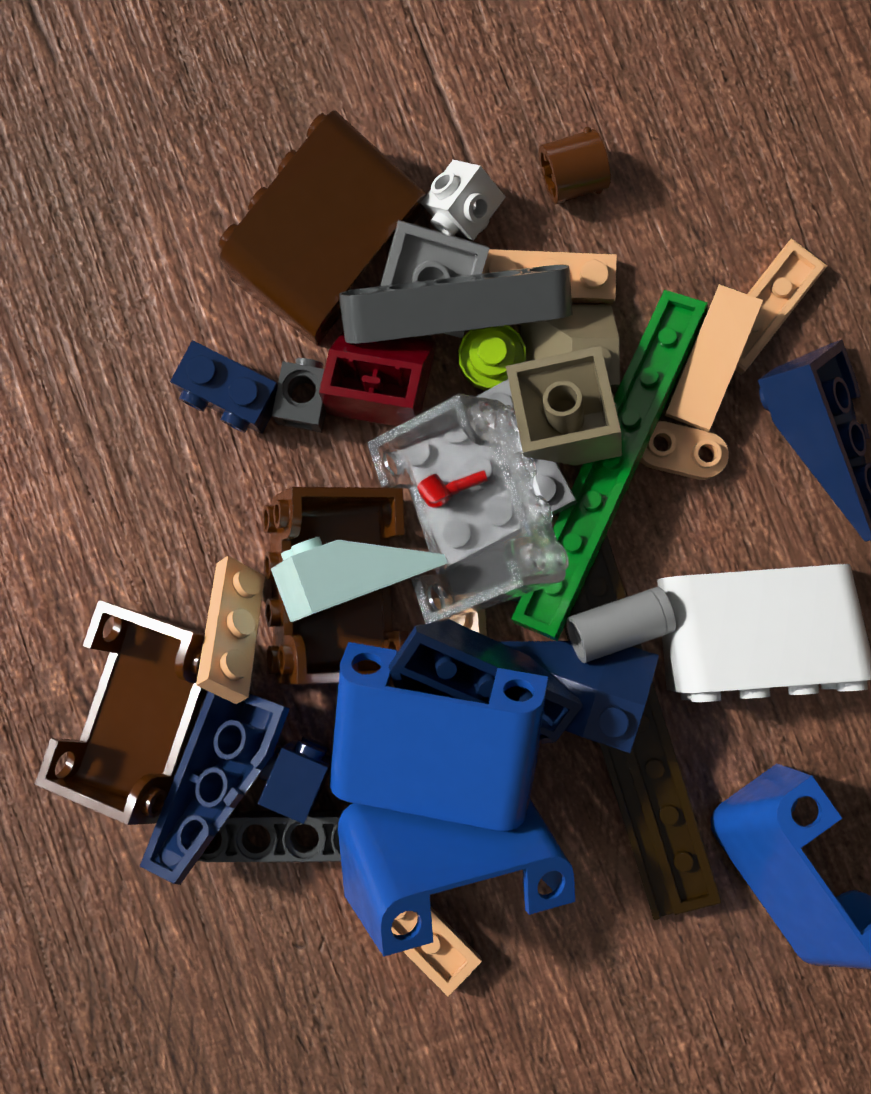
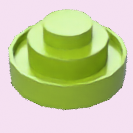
[458,325,526,391]

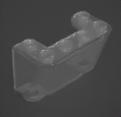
[367,394,569,624]

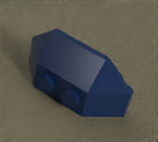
[389,619,583,744]

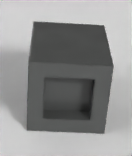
[272,358,326,433]

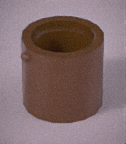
[539,127,611,204]

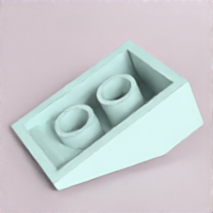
[271,537,448,622]

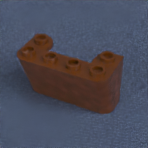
[218,110,427,346]
[263,487,408,685]
[35,600,208,825]

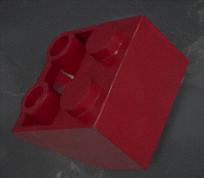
[319,331,436,430]

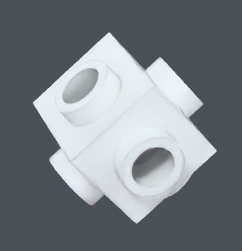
[421,160,505,241]

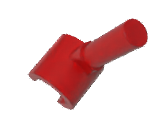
[417,470,488,508]

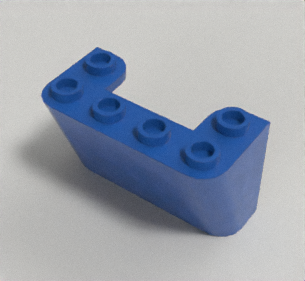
[330,642,548,831]
[711,763,871,969]
[338,799,575,957]

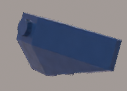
[758,340,871,542]
[498,641,659,753]
[140,691,290,885]

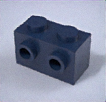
[170,340,278,434]
[258,736,332,824]

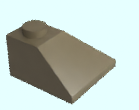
[520,304,620,395]
[506,345,622,466]

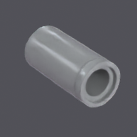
[567,587,676,663]

